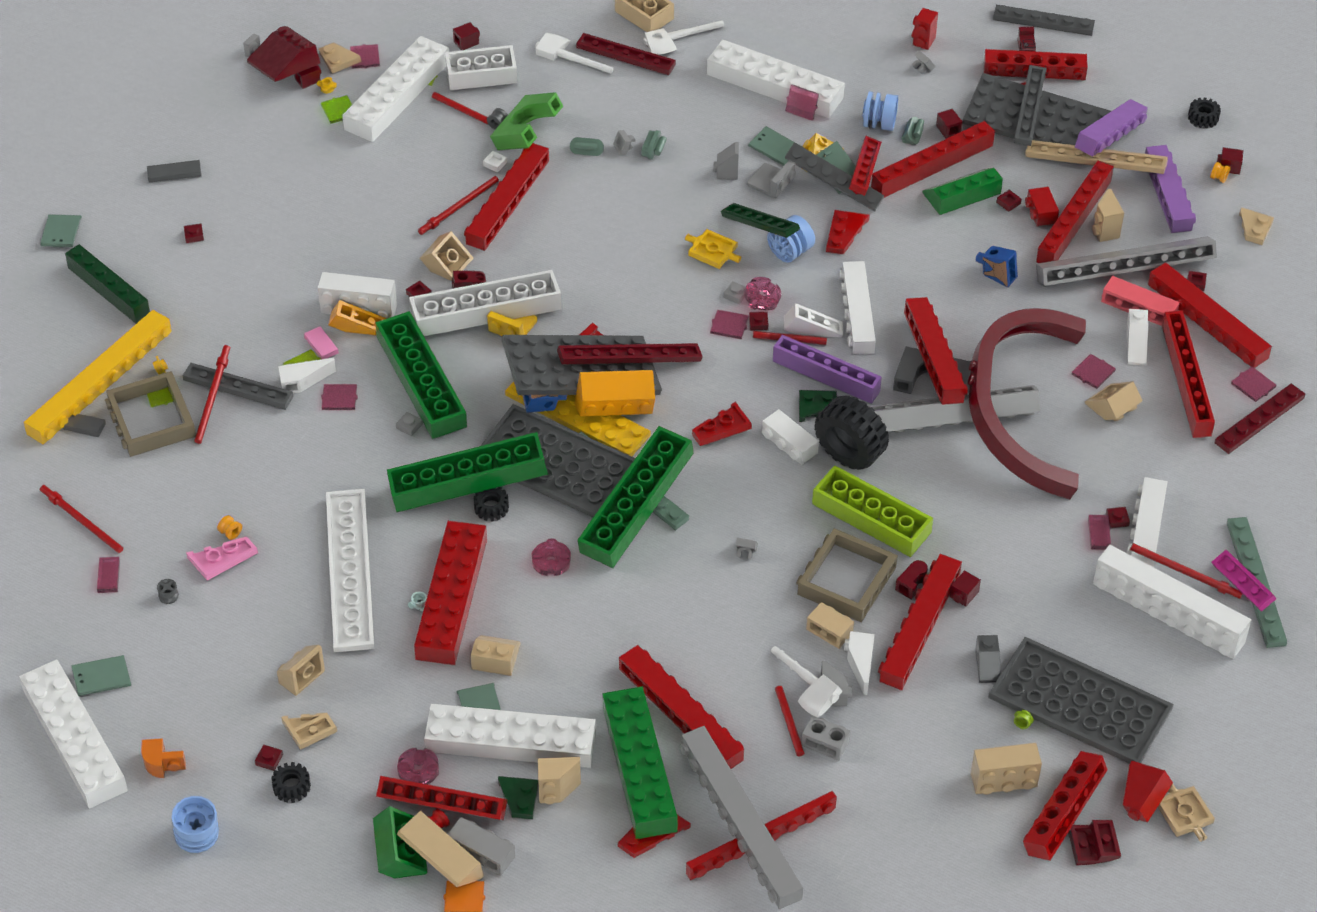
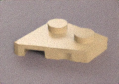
[318,42,362,74]
[1239,207,1274,245]
[281,713,337,750]

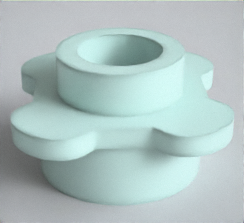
[408,591,428,611]

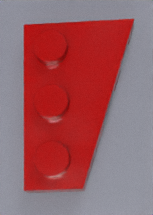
[826,210,870,255]
[692,401,752,446]
[618,814,691,858]

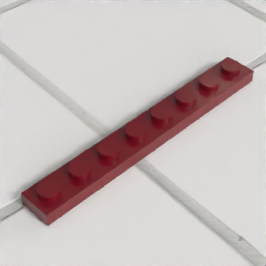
[557,343,703,364]

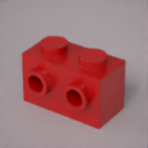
[911,8,938,50]
[1025,186,1059,227]

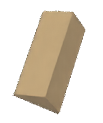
[397,811,484,887]

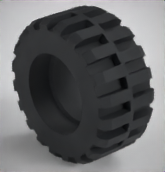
[814,396,889,470]

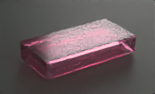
[1088,515,1111,550]
[97,557,120,593]

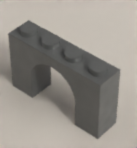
[893,346,971,394]

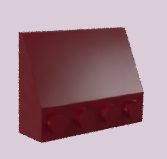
[247,26,321,82]

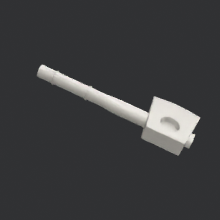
[643,20,724,55]
[535,33,613,74]
[771,646,842,718]

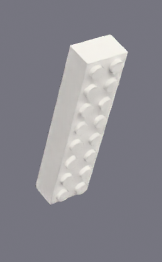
[343,36,449,142]
[707,40,845,119]
[409,270,562,336]
[1093,545,1252,659]
[19,659,128,809]
[424,704,596,768]

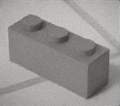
[448,817,515,876]

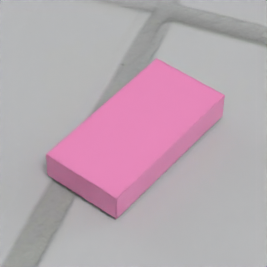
[304,326,339,359]

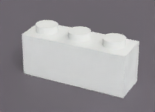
[762,409,819,465]

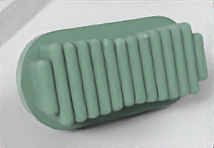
[901,117,924,145]
[641,130,667,159]
[570,137,604,156]

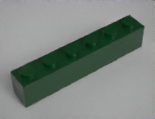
[65,244,150,324]

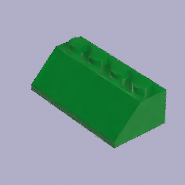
[922,168,1003,215]

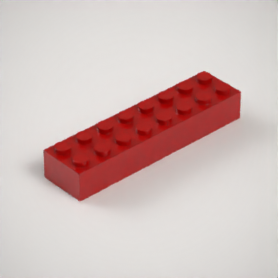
[414,520,487,665]

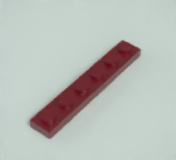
[576,33,676,75]
[1215,383,1305,454]

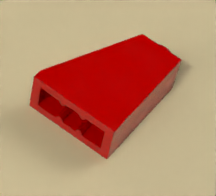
[1123,761,1173,823]

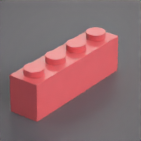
[1101,276,1180,326]

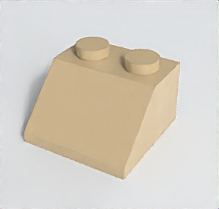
[1092,189,1124,242]
[420,231,473,281]
[1084,381,1143,421]
[471,635,521,676]
[277,645,325,696]
[538,757,581,804]

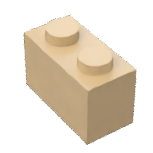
[806,602,854,649]

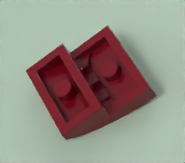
[1068,820,1121,865]

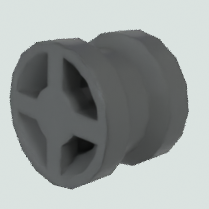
[487,108,508,130]
[157,579,179,604]

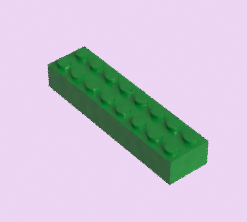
[375,311,467,439]
[577,426,694,568]
[387,432,548,512]
[602,686,678,839]

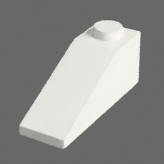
[784,303,843,338]
[1126,309,1148,366]
[844,631,875,695]

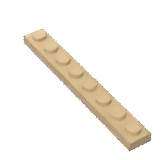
[1025,140,1168,174]

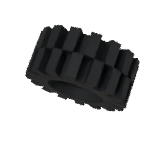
[1188,97,1221,129]
[473,487,509,521]
[271,762,311,803]

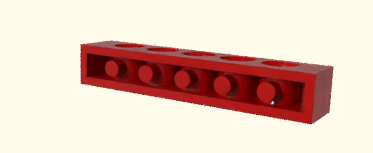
[984,49,1088,80]
[1023,751,1107,861]
[376,776,508,821]

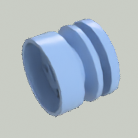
[862,91,898,131]
[767,215,815,263]
[171,796,219,853]

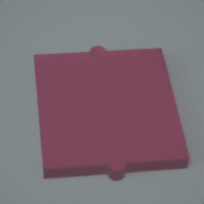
[350,44,380,69]
[785,84,819,120]
[710,310,749,339]
[1072,354,1116,389]
[1231,367,1276,402]
[321,384,358,410]

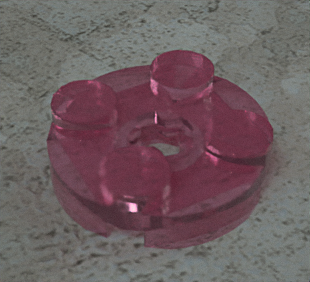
[744,277,781,311]
[531,538,571,576]
[397,748,439,784]

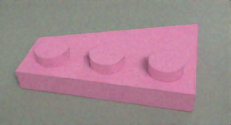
[186,537,258,581]

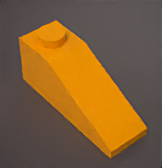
[328,300,387,335]

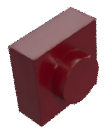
[996,190,1022,212]
[184,223,204,243]
[1187,271,1207,291]
[406,281,432,297]
[749,312,769,331]
[1106,507,1130,528]
[255,744,283,771]

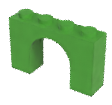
[490,92,563,150]

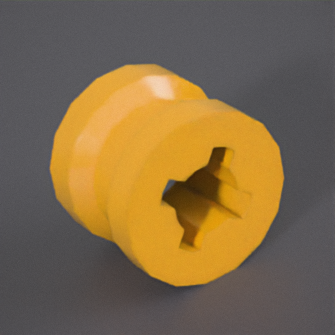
[1210,162,1230,183]
[217,515,242,540]

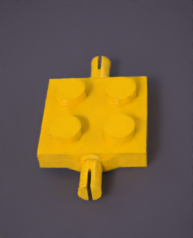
[685,229,741,269]

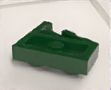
[799,390,837,422]
[498,776,539,820]

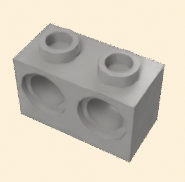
[801,715,850,761]

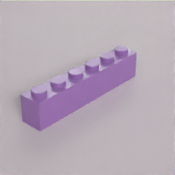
[1075,99,1148,157]
[1145,145,1196,233]
[773,335,882,404]

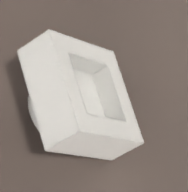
[483,151,507,173]

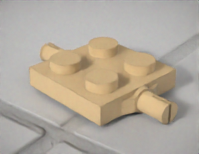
[1158,784,1215,842]

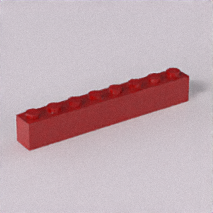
[871,121,995,198]
[464,143,549,251]
[1036,160,1114,263]
[1148,262,1272,369]
[904,297,968,405]
[1162,311,1215,438]
[878,554,962,690]
[619,645,744,769]

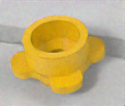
[317,77,337,94]
[152,356,169,375]

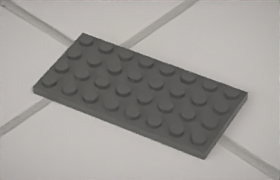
[962,73,1111,145]
[501,335,662,395]
[481,404,635,517]
[988,637,1174,764]

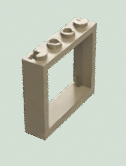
[105,371,196,457]
[796,528,898,623]

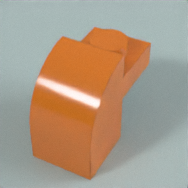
[141,738,186,778]

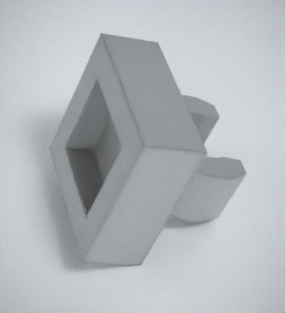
[912,50,935,74]
[613,130,636,155]
[736,538,758,560]

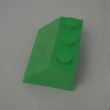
[373,806,428,879]

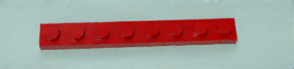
[686,791,837,880]

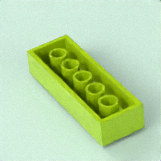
[812,465,933,558]

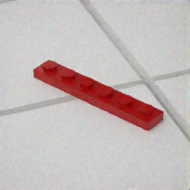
[848,135,882,196]

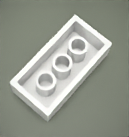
[445,45,518,90]
[318,272,397,318]

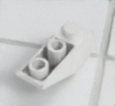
[278,358,336,393]

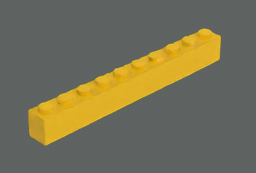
[23,310,172,444]

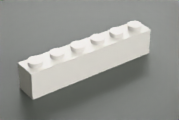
[839,261,876,355]
[1127,477,1168,567]

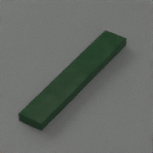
[721,203,800,238]

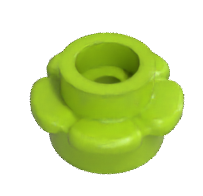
[1014,710,1034,729]

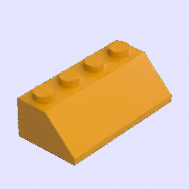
[574,370,655,417]

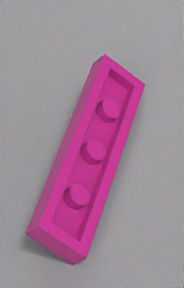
[1211,550,1276,612]

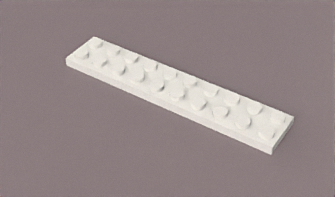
[326,489,375,652]

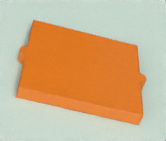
[443,881,486,912]

